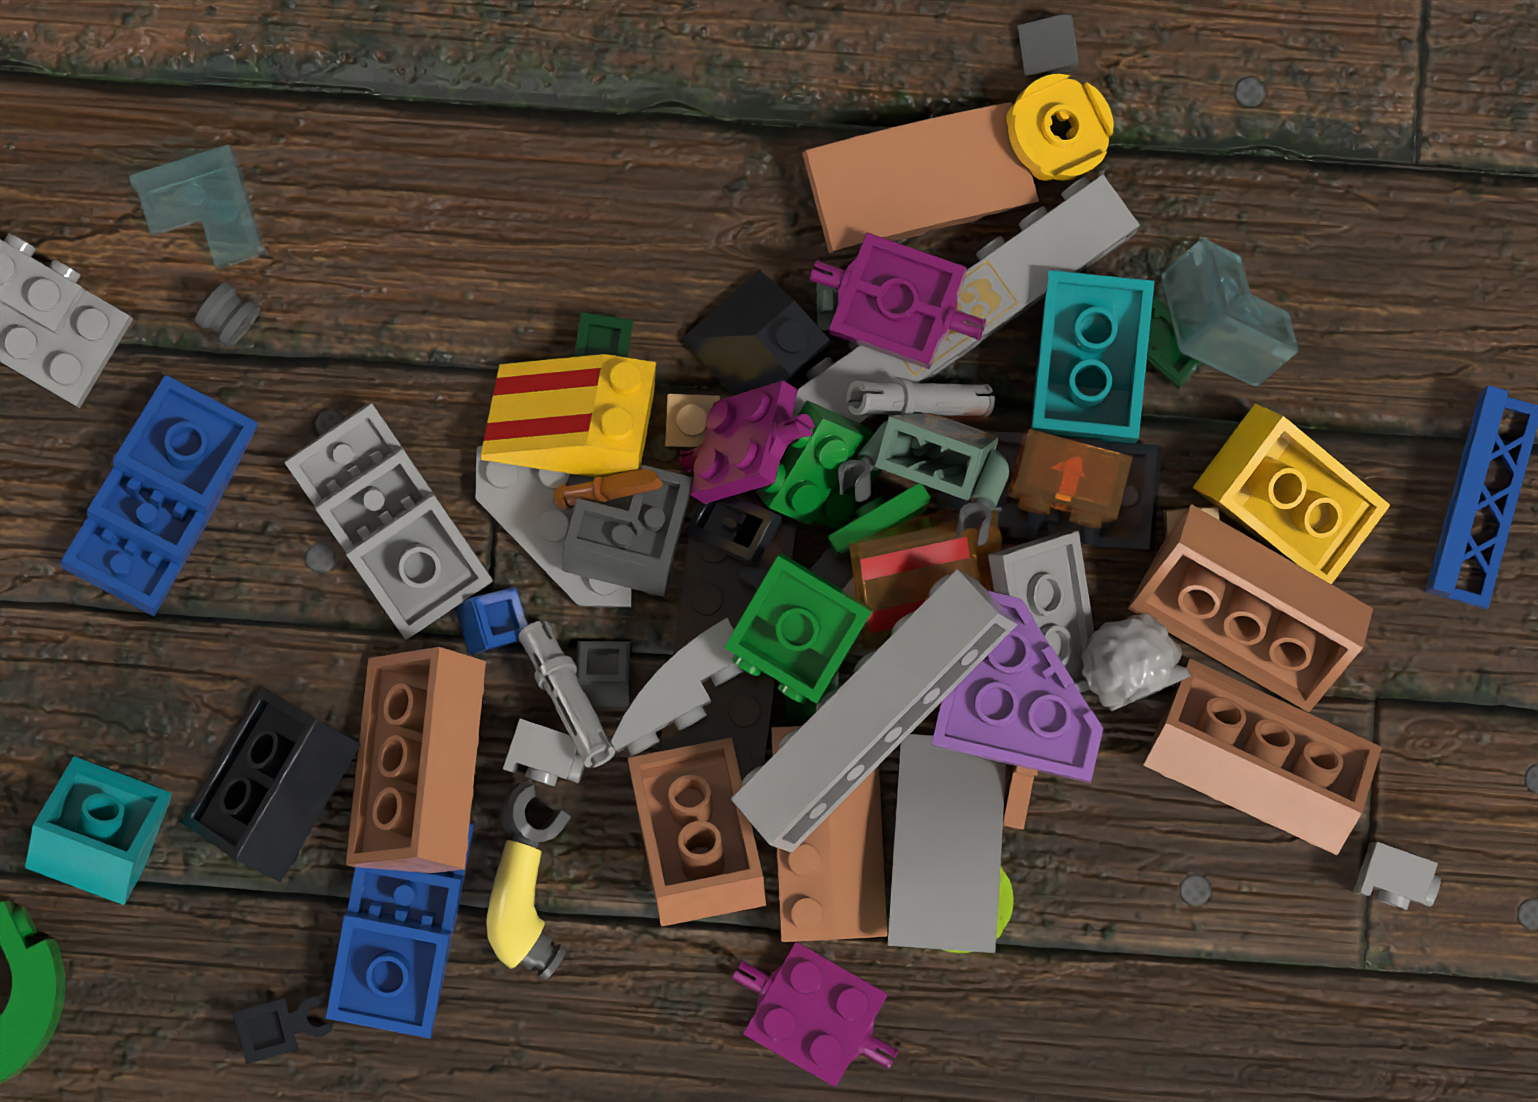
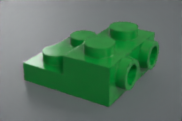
[754,400,882,531]
[724,553,874,704]

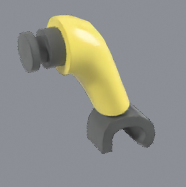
[486,779,571,981]

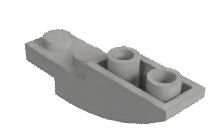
[611,618,743,756]

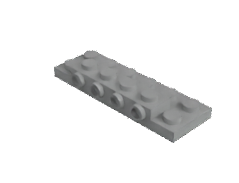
[0,233,133,408]

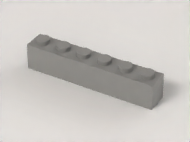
[731,569,1018,853]

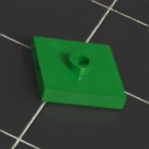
[827,483,931,561]

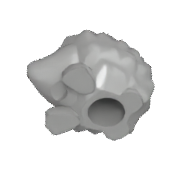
[1080,613,1192,711]

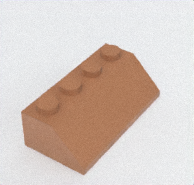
[1128,504,1373,712]
[346,647,486,873]
[1143,658,1382,855]
[771,726,887,942]

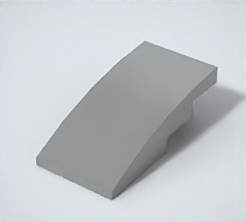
[284,402,493,640]
[888,734,1006,953]

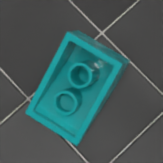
[1030,270,1154,444]

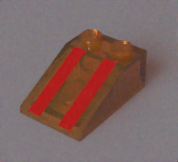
[849,509,1002,649]

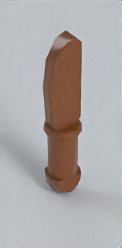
[553,469,663,510]

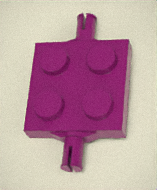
[810,232,987,370]
[679,380,814,504]
[731,942,899,1088]

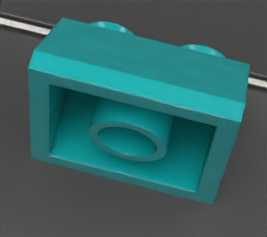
[25,756,172,905]

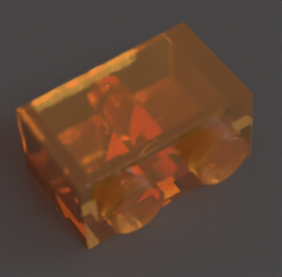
[1007,429,1133,528]

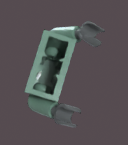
[838,413,1009,545]

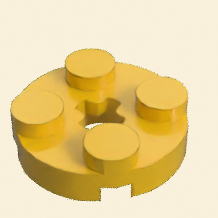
[1006,74,1114,181]

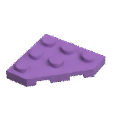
[932,591,1103,783]

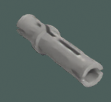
[846,377,995,417]
[518,621,616,767]

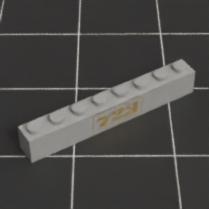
[792,175,1140,425]

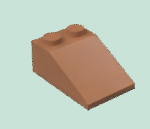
[628,737,766,927]

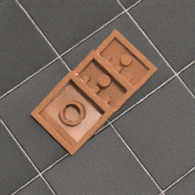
[802,102,1039,253]

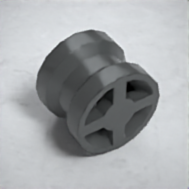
[194,281,261,349]

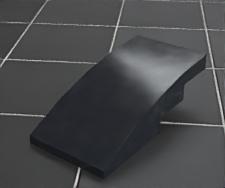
[934,431,1162,552]

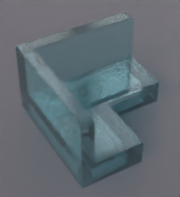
[129,144,268,269]
[1162,237,1299,386]

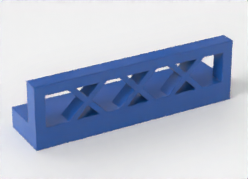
[1425,385,1538,609]

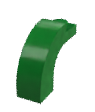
[0,901,66,1084]

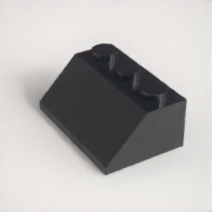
[182,686,361,883]

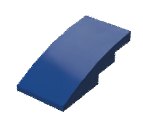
[61,375,258,616]
[326,820,475,1039]

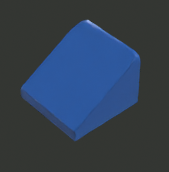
[455,587,527,655]

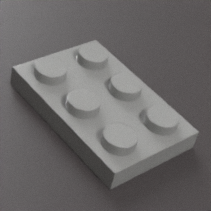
[988,530,1094,693]

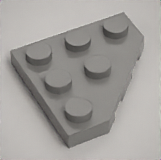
[475,446,633,608]

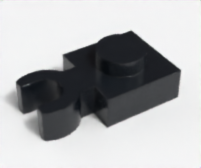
[232,996,332,1065]

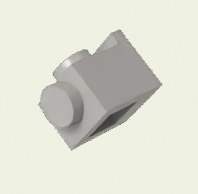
[503,719,585,787]
[1353,842,1441,910]

